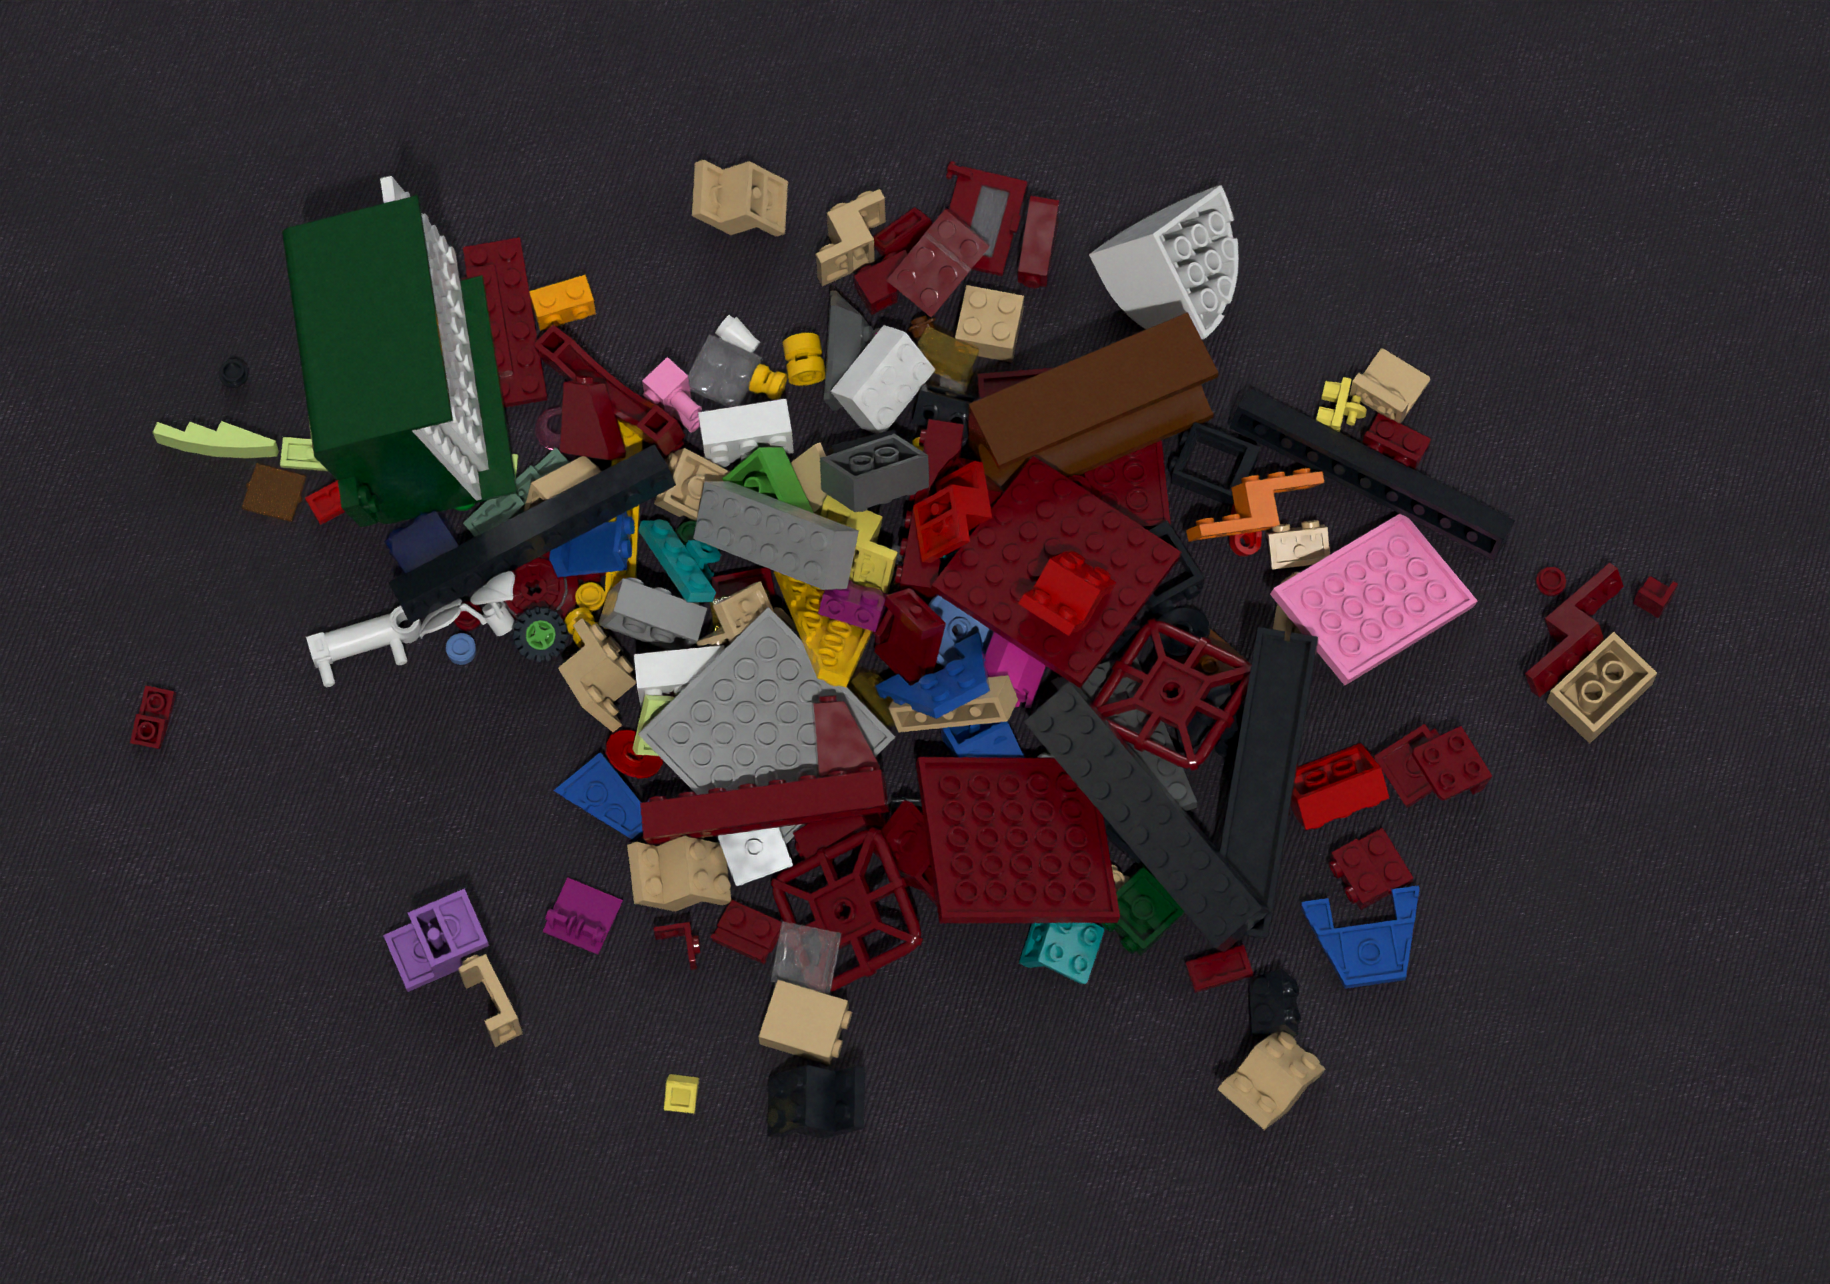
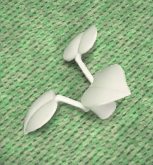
[419,571,516,639]

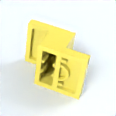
[821,495,898,594]

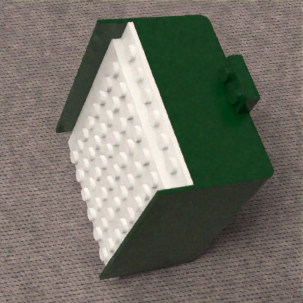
[282,176,517,527]

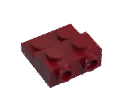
[1374,724,1440,808]
[1328,828,1414,910]

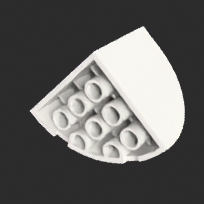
[1089,185,1238,339]

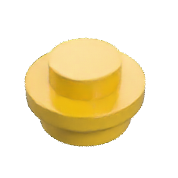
[575,582,605,612]

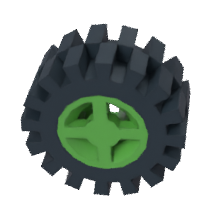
[511,605,568,662]

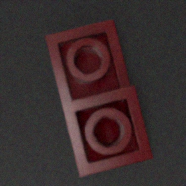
[130,685,176,749]

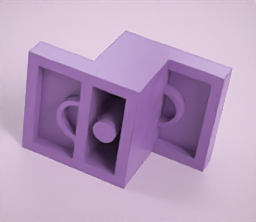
[383,889,489,992]

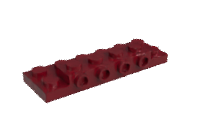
[461,237,548,408]

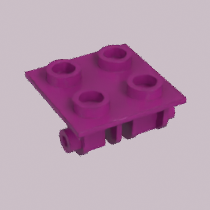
[542,877,623,955]

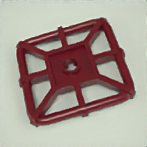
[1093,618,1251,771]
[770,827,923,994]

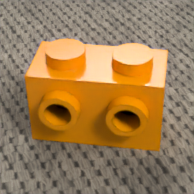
[529,275,596,331]

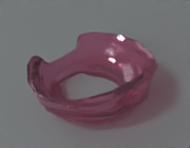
[535,407,562,450]

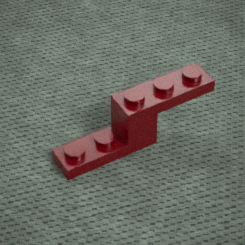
[1525,563,1624,698]

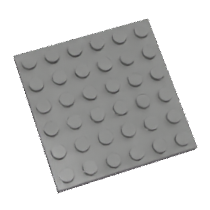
[638,607,895,844]

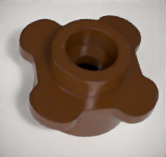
[907,315,936,339]

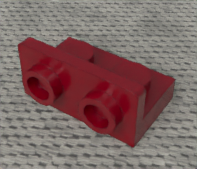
[1362,413,1431,470]

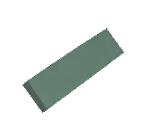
[463,448,570,537]

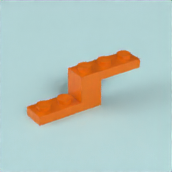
[1186,468,1325,542]

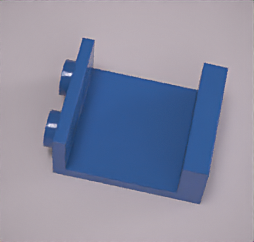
[549,512,635,577]

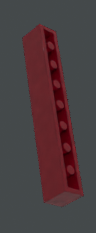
[640,767,889,845]

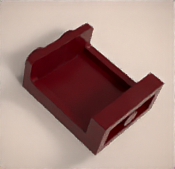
[874,588,946,686]

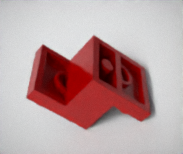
[913,461,992,563]
[1018,551,1117,636]

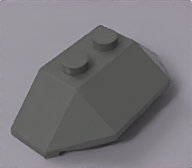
[824,291,874,411]

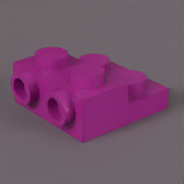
[818,580,890,632]

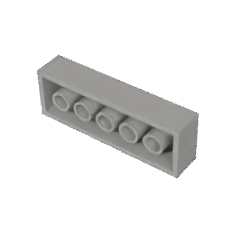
[693,481,859,590]

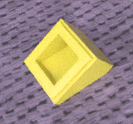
[664,1075,699,1114]

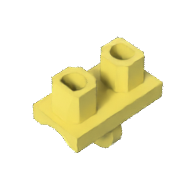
[1316,377,1367,433]

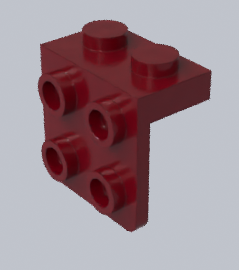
[1412,726,1492,801]

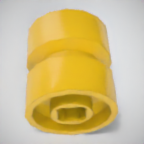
[783,333,826,386]

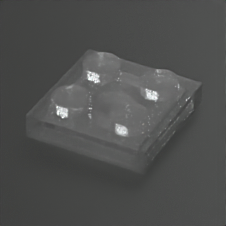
[688,334,763,408]
[771,921,842,993]

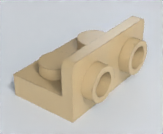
[1265,520,1330,570]

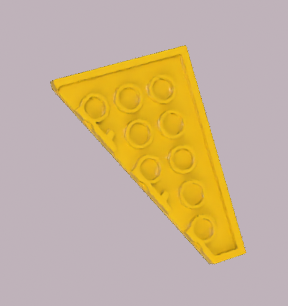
[774,571,873,688]

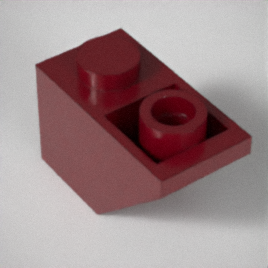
[854,250,908,315]

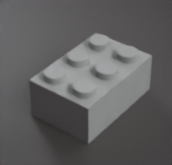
[598,577,707,651]

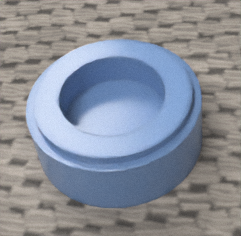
[446,633,477,665]

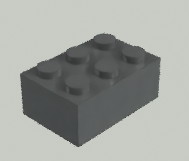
[820,434,929,512]

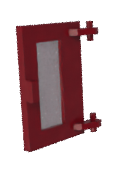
[946,161,1028,276]

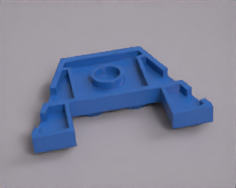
[875,633,990,719]
[1301,885,1420,989]

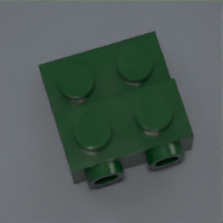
[1101,867,1185,956]

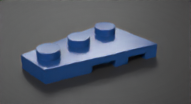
[553,752,643,841]

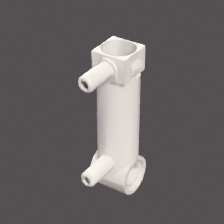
[306,606,422,687]

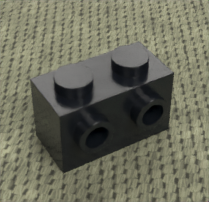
[912,383,982,439]

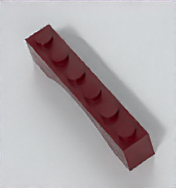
[533,324,685,457]
[895,419,964,599]

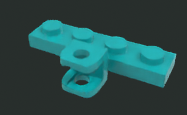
[638,519,721,602]

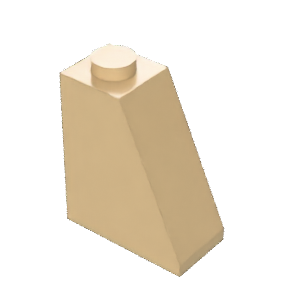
[524,456,601,512]

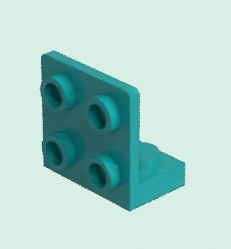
[1019,923,1104,984]

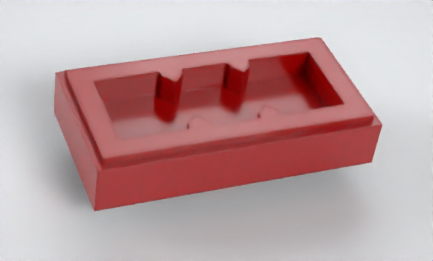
[305,480,345,525]

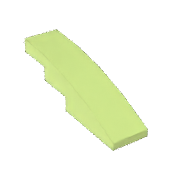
[153,421,279,458]

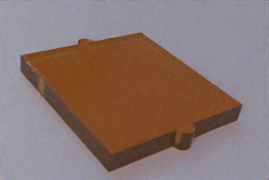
[242,463,306,522]

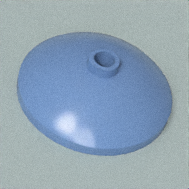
[928,595,994,668]

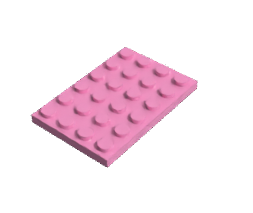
[1270,514,1478,686]

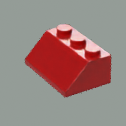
[1291,743,1389,830]

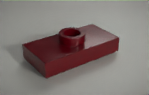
[1185,945,1253,993]

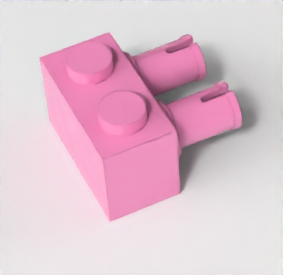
[642,357,702,433]

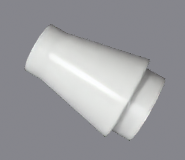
[715,315,760,355]

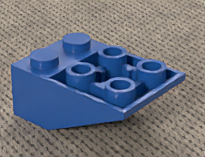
[941,722,1025,758]

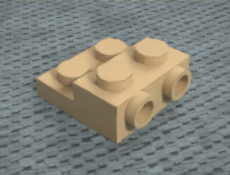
[654,448,730,521]

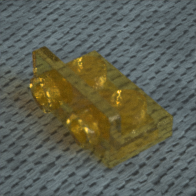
[917,327,979,387]

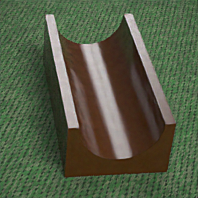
[969,312,1219,504]

